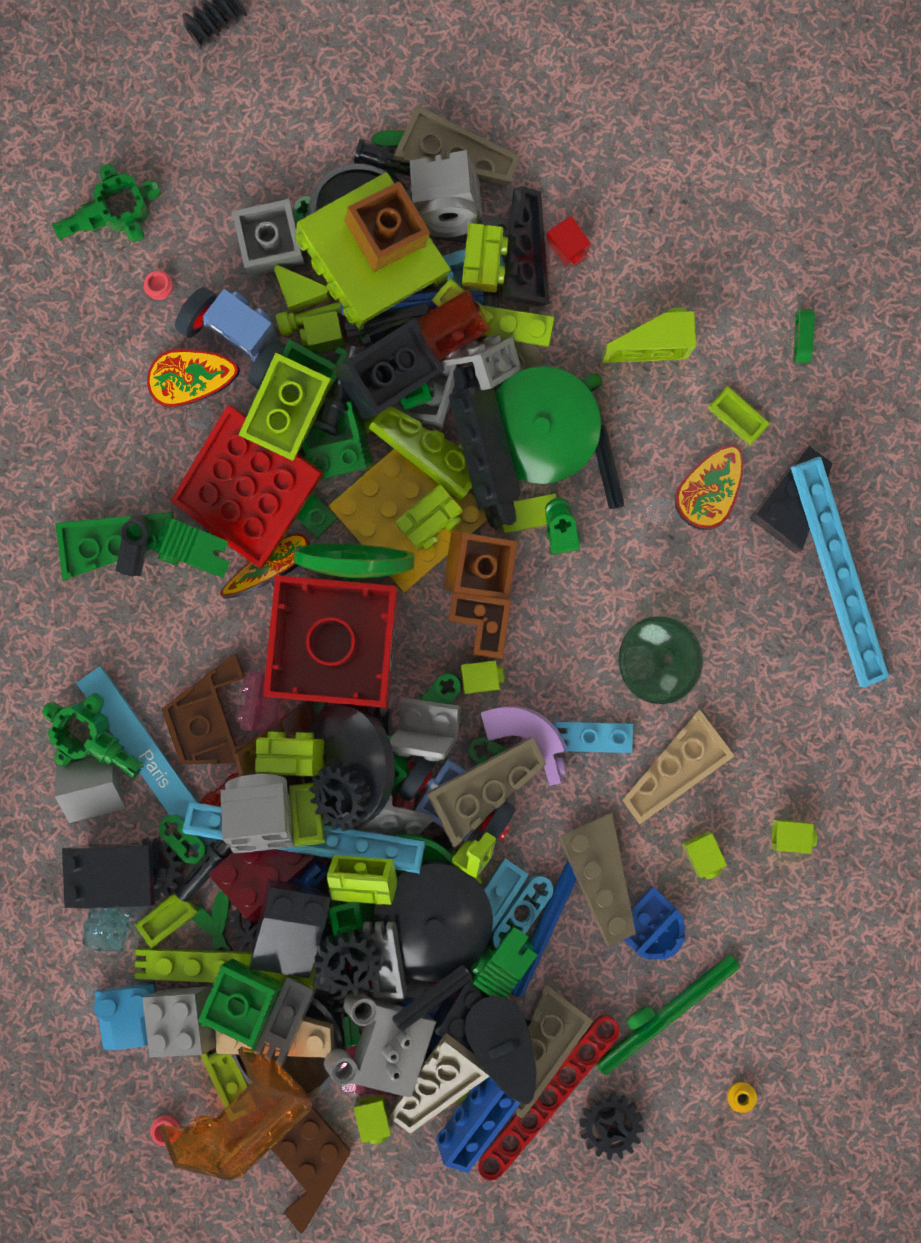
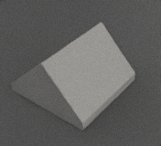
[402,365,460,430]
[55,757,127,823]

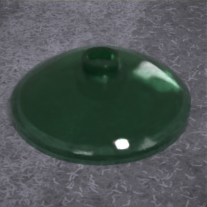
[618,616,703,704]

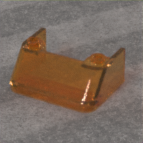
[159,1046,312,1180]

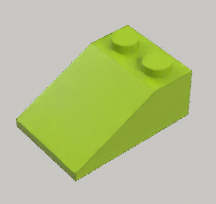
[601,308,696,363]
[239,353,334,461]

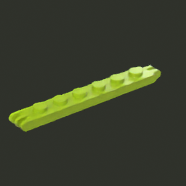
[134,948,317,987]

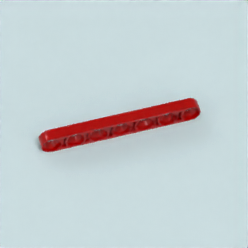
[478,1015,620,1181]

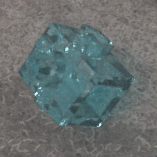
[82,907,130,952]

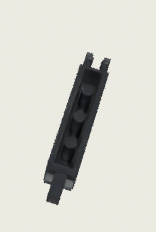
[449,366,521,529]

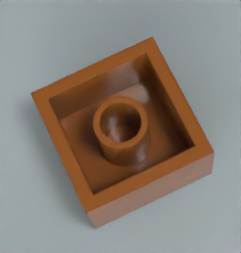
[344,181,430,272]
[443,532,518,600]

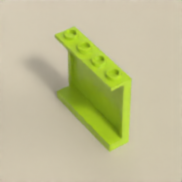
[295,172,451,331]

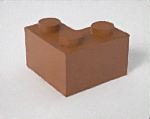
[448,592,511,660]

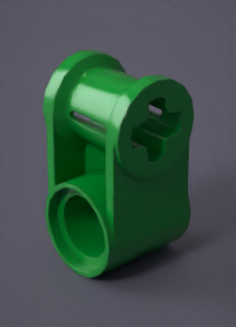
[545,498,580,556]
[420,672,462,705]

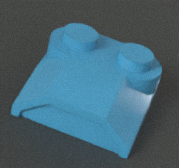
[94,982,156,1050]

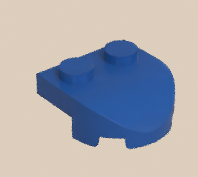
[624,886,685,960]

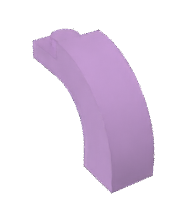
[481,706,567,786]

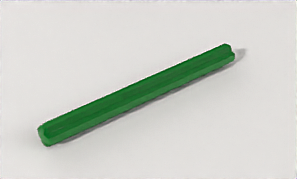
[596,955,740,1075]

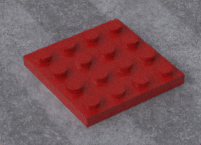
[170,405,324,569]

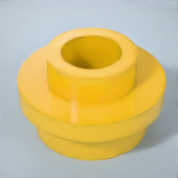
[727,1082,757,1113]

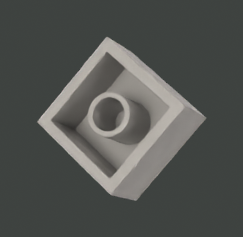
[232,199,305,277]
[142,986,216,1058]

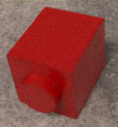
[546,216,591,267]

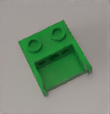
[302,401,375,479]
[153,518,230,578]
[468,919,538,998]
[198,959,284,1051]

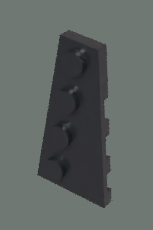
[502,186,549,306]

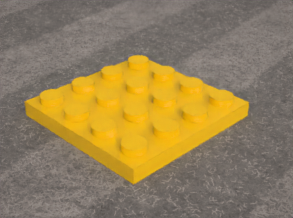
[329,449,488,593]

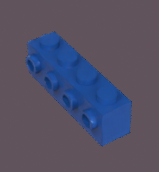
[435,1076,520,1173]

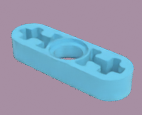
[490,875,553,948]

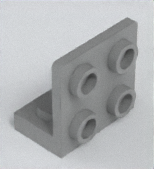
[439,335,522,390]
[390,697,461,761]
[350,795,432,836]

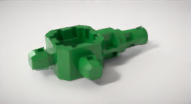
[52,164,161,243]
[42,693,144,779]

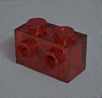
[417,290,490,360]

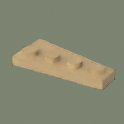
[622,709,735,825]
[215,1016,334,1058]

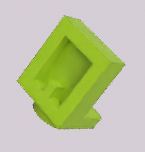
[452,832,496,878]

